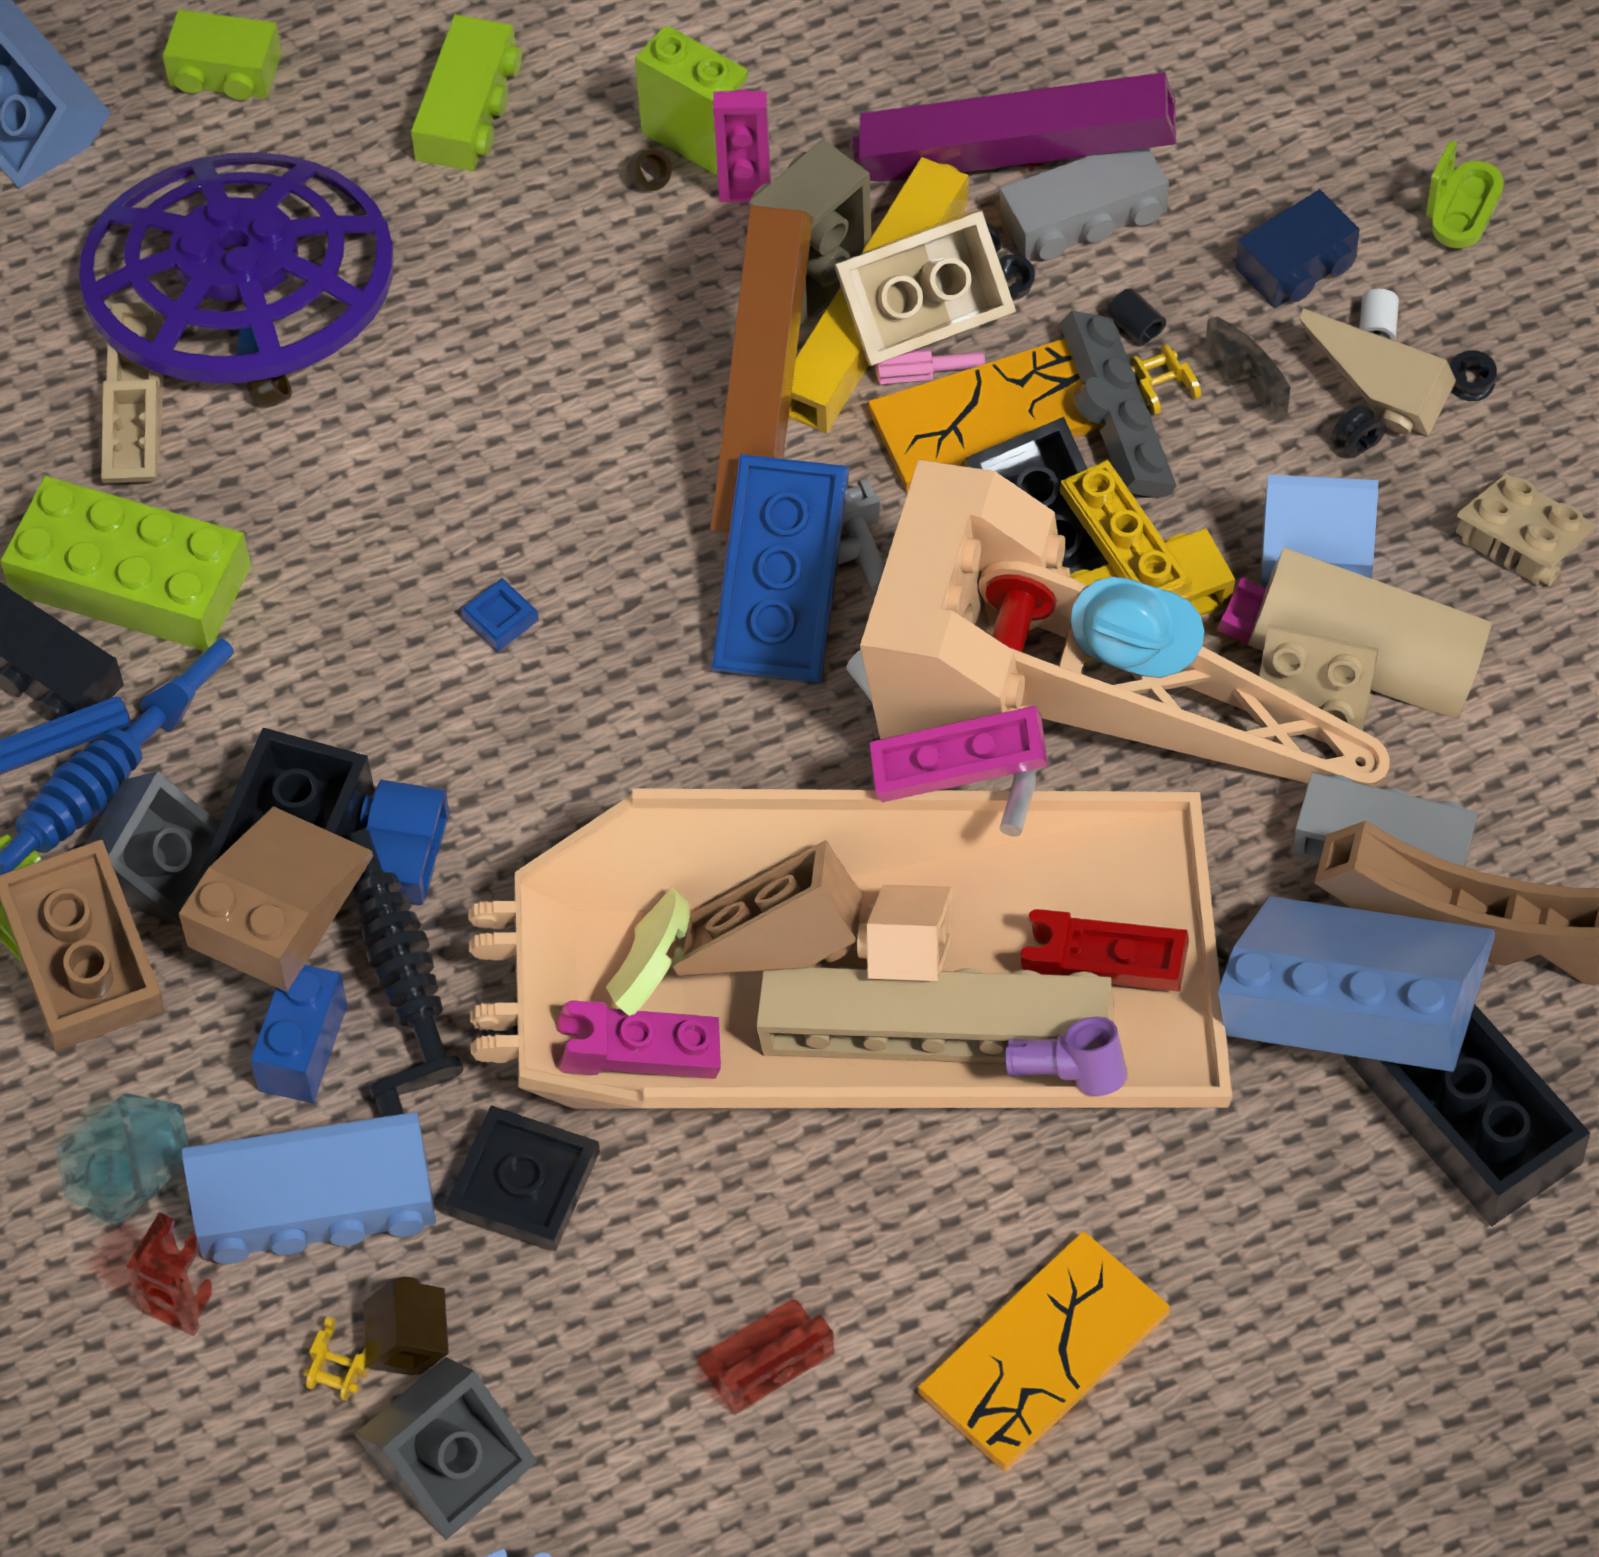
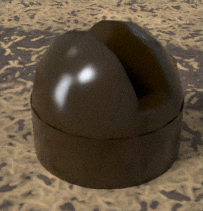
[626,149,672,191]
[246,375,292,408]

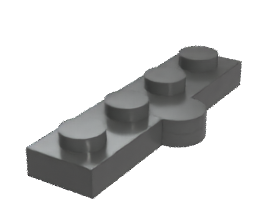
[1060,310,1177,498]

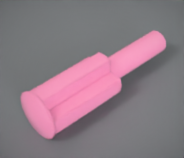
[875,349,985,385]

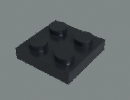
[445,1105,600,1251]

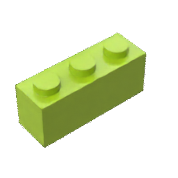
[411,14,522,172]

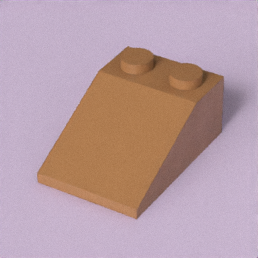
[179,807,373,992]
[0,839,164,1052]
[672,840,862,976]

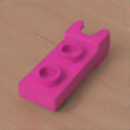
[556,1000,721,1079]

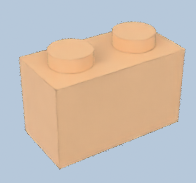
[857,885,952,981]

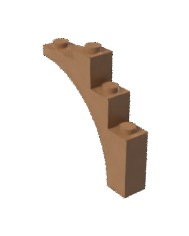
[1314,820,1599,985]

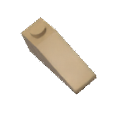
[1299,308,1456,436]

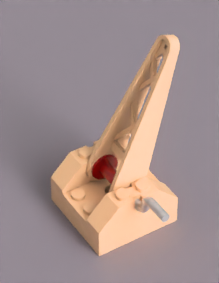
[860,460,1390,837]

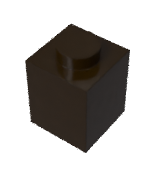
[363,1277,449,1376]

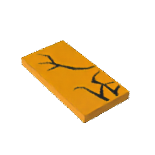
[868,338,1106,492]
[918,1230,1170,1472]

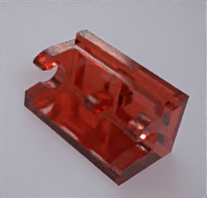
[126,1212,212,1336]

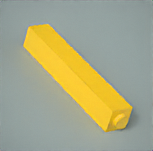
[789,157,969,434]

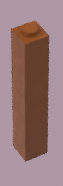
[710,205,813,544]

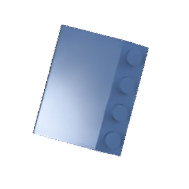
[1218,896,1495,1072]

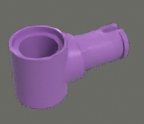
[1005,1016,1128,1096]

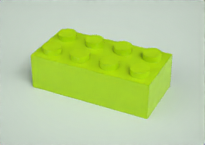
[0,476,251,651]

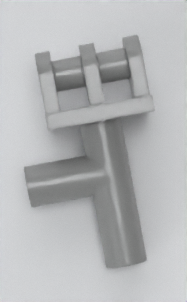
[837,477,885,592]

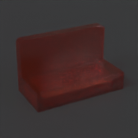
[698,1299,835,1416]

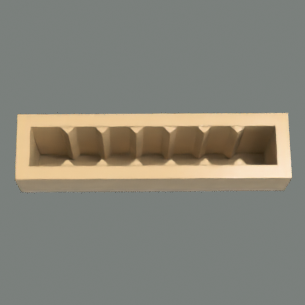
[1248,547,1493,718]

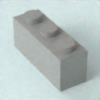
[1000,148,1169,261]
[1293,772,1478,867]

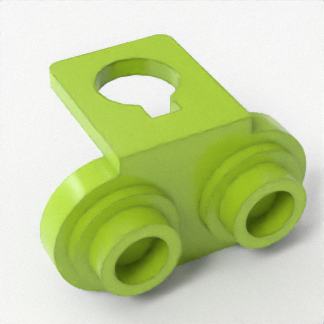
[1426,140,1504,248]

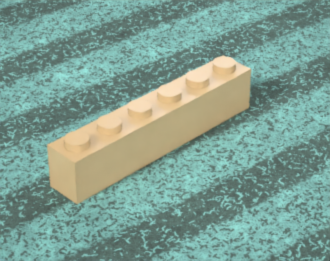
[756,965,1115,1064]

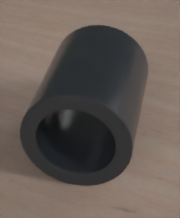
[1107,288,1166,346]

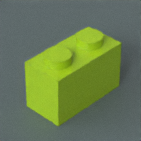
[163,9,282,100]

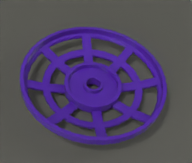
[79,152,394,383]

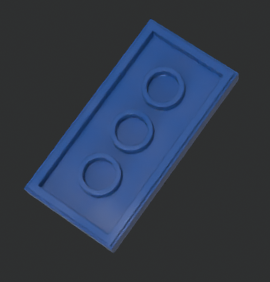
[712,454,850,684]

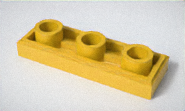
[1060,460,1192,596]

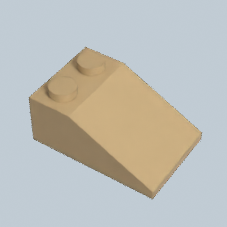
[834,211,1016,366]

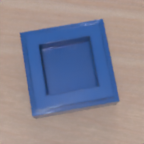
[461,578,539,652]

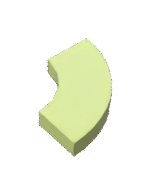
[606,886,690,1016]

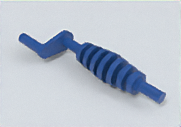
[0,638,234,875]

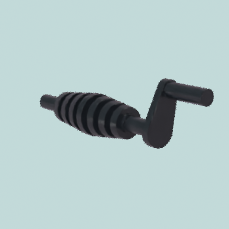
[348,829,463,1117]

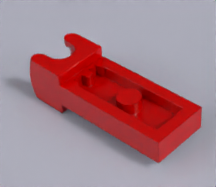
[1020,909,1189,992]

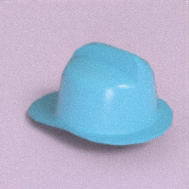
[1070,576,1204,678]

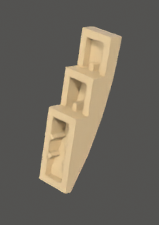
[101,302,167,483]

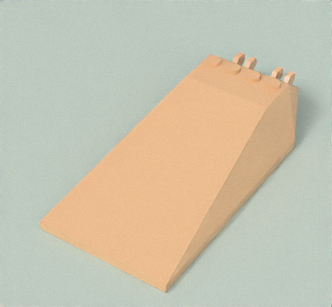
[469,788,1233,1109]

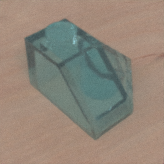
[56,1093,189,1225]

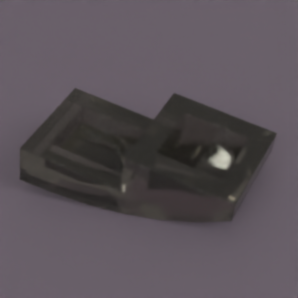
[1205,316,1290,421]

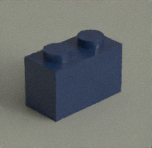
[1235,189,1360,309]

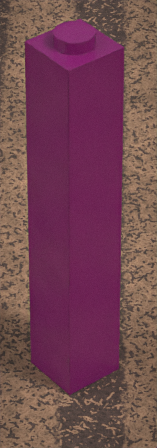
[852,72,1176,181]

